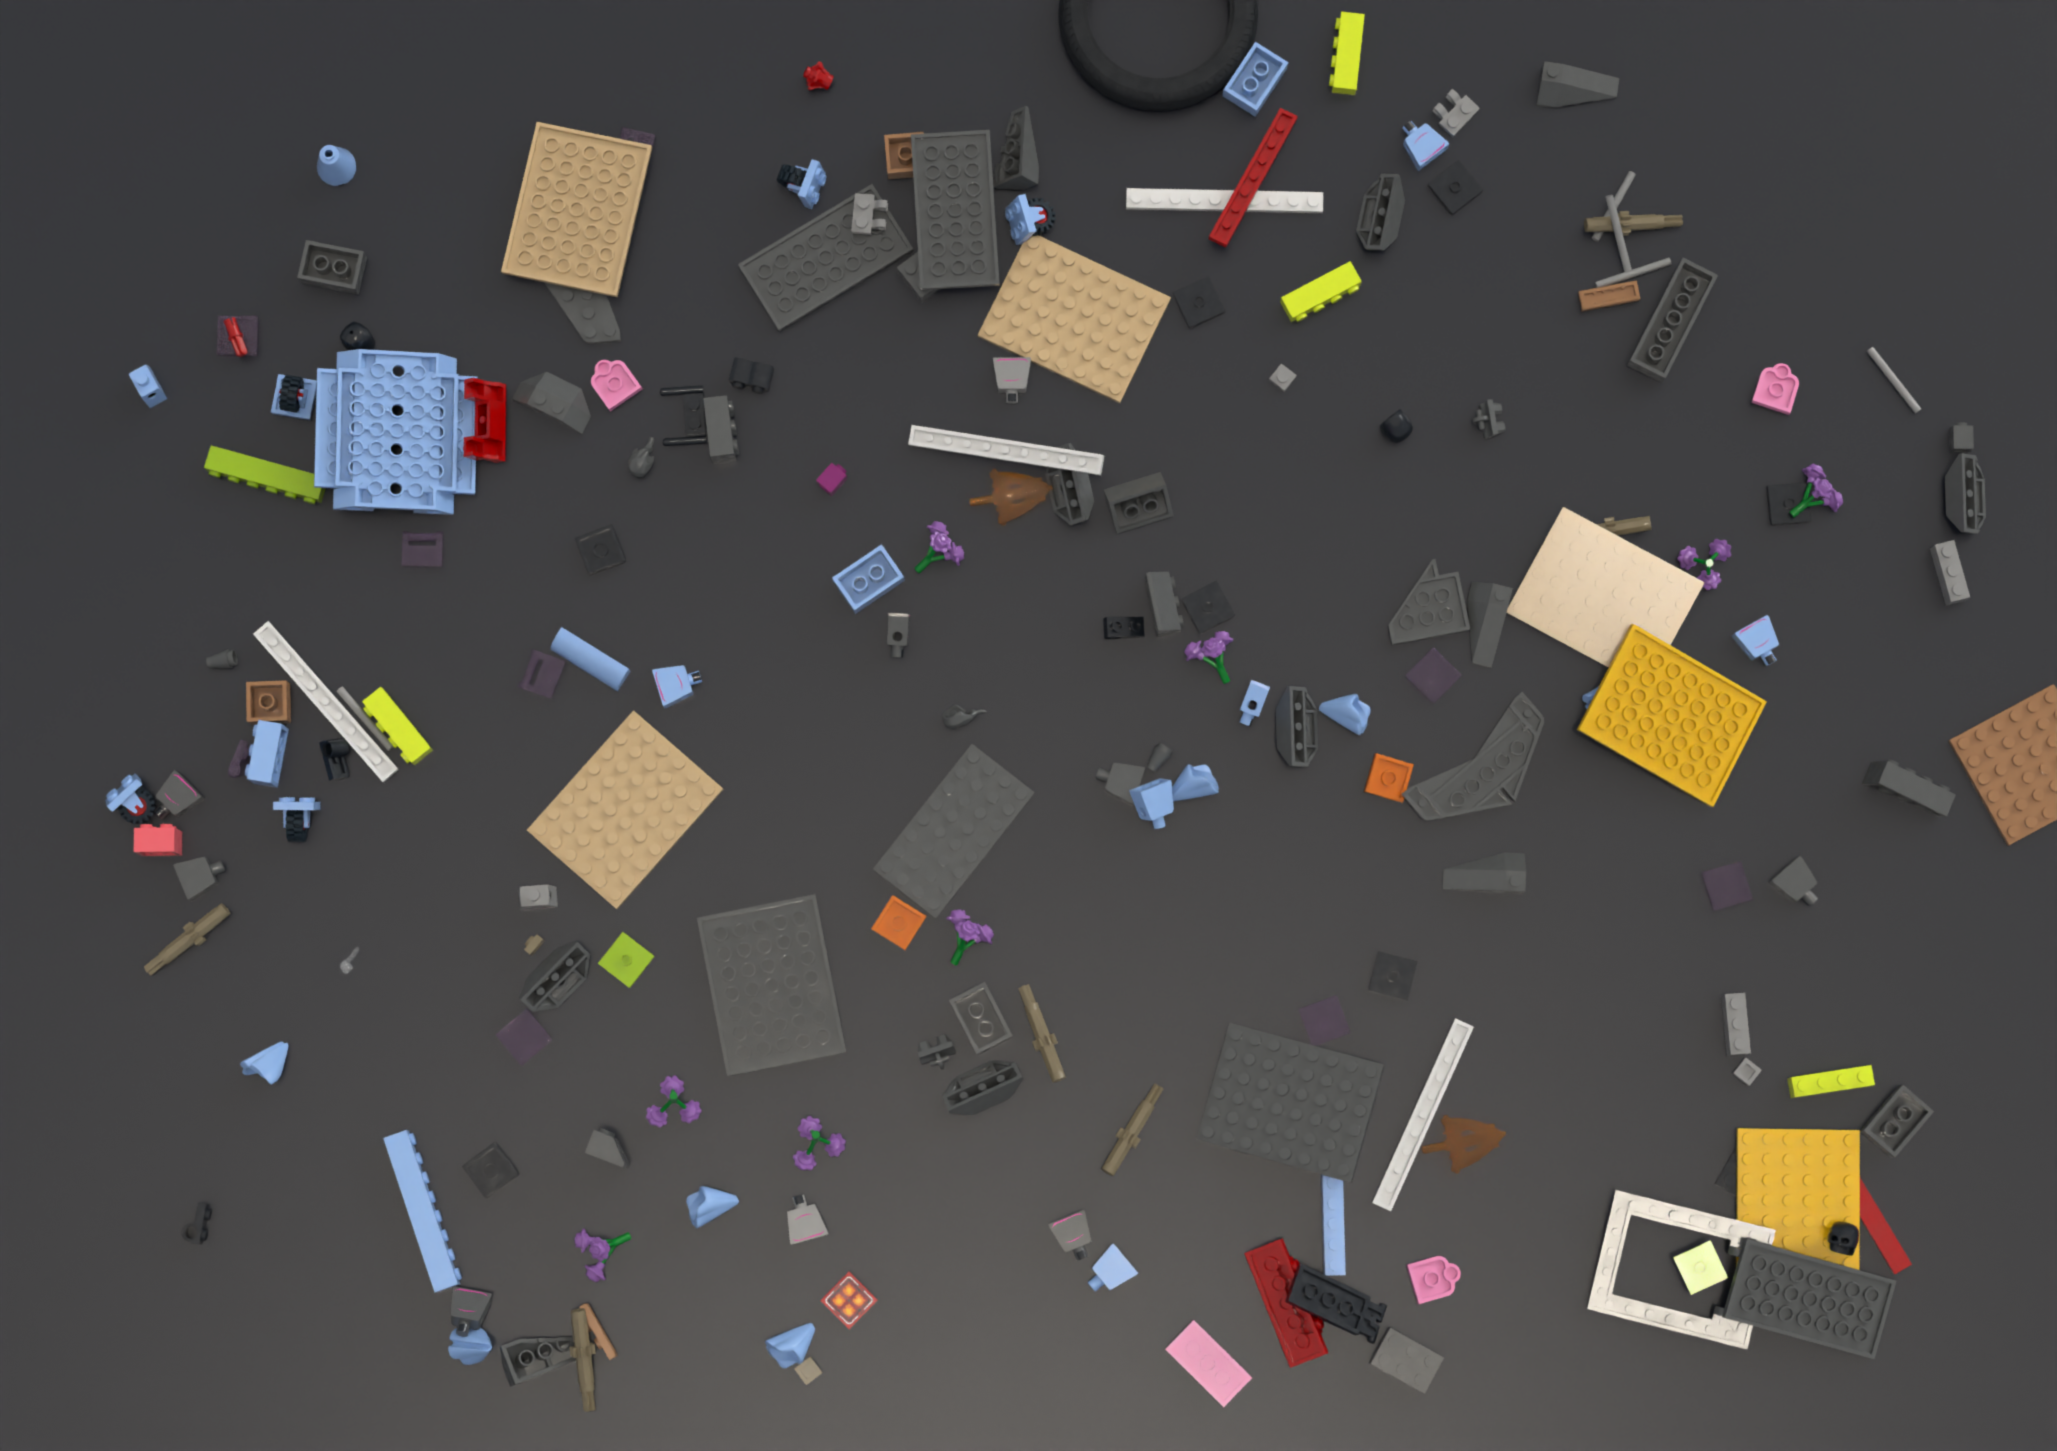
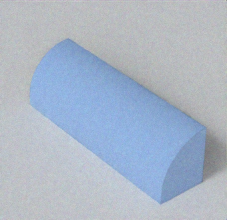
[550,627,631,692]

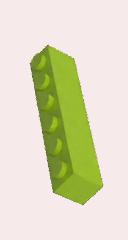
[204,445,326,504]

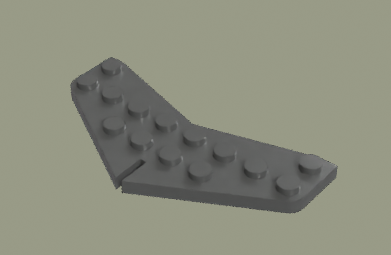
[544,282,621,344]
[1401,692,1544,821]

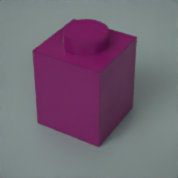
[816,463,847,497]

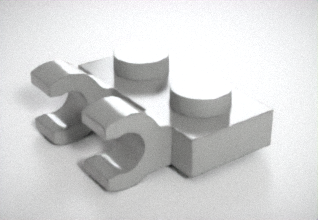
[1432,89,1480,138]
[851,193,888,235]

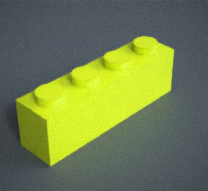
[1329,12,1365,95]
[1280,261,1362,322]
[362,687,433,765]
[1787,1065,1875,1098]

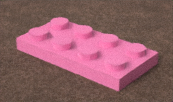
[1165,1320,1252,1407]

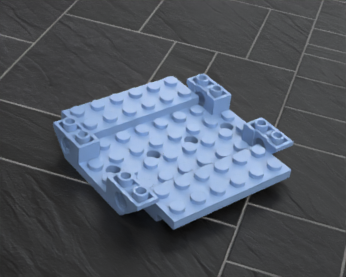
[314,349,478,515]

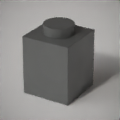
[1949,422,1974,453]

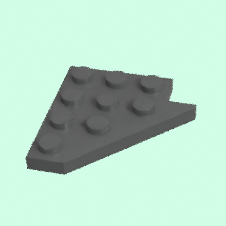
[1388,559,1470,645]

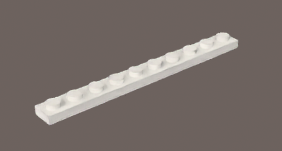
[1126,188,1323,213]
[908,425,1104,476]
[253,621,399,783]
[1372,1018,1474,1211]

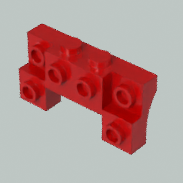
[463,378,506,463]

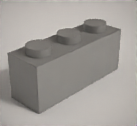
[1930,540,1970,606]
[1721,993,1751,1056]

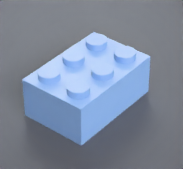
[1223,42,1288,117]
[832,544,905,614]
[245,720,289,788]

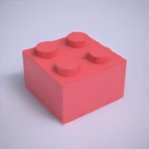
[134,824,182,856]

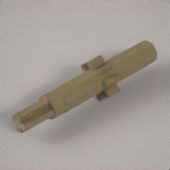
[1584,211,1683,236]
[1596,516,1652,536]
[144,903,231,976]
[1018,984,1066,1083]
[1101,1083,1163,1176]
[569,1308,596,1412]

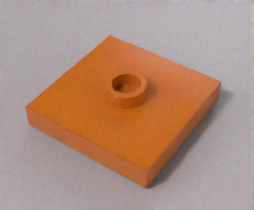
[1364,753,1414,803]
[871,895,927,950]

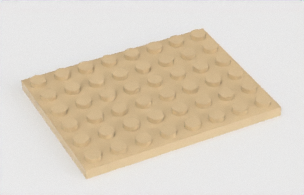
[501,122,653,297]
[978,235,1171,403]
[1507,507,1705,667]
[527,710,724,909]

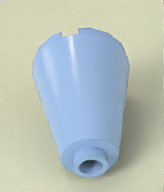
[317,145,356,186]

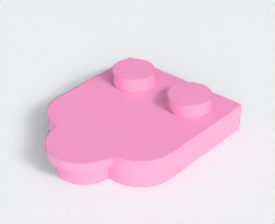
[591,360,643,411]
[1751,363,1799,415]
[1406,1256,1461,1304]

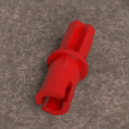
[224,317,247,357]

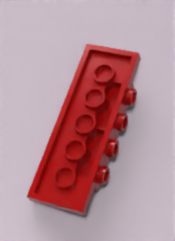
[1244,1238,1328,1368]

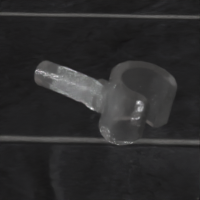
[340,946,360,974]

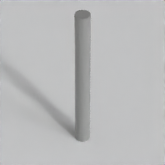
[1592,171,1636,242]
[1605,195,1632,272]
[1595,257,1672,288]
[1867,347,1921,414]
[336,686,393,751]

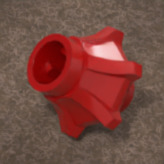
[803,61,833,91]

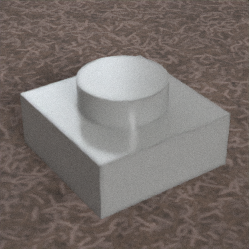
[1269,364,1297,392]
[1732,1057,1762,1086]

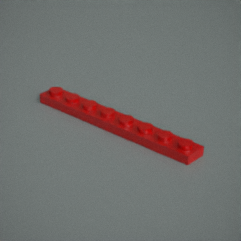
[1209,108,1298,248]

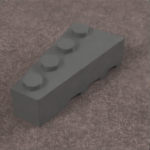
[1862,759,1956,817]

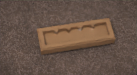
[1578,280,1641,312]
[579,1303,618,1360]

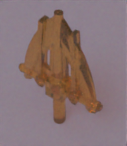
[969,468,1053,526]
[1421,1115,1506,1174]

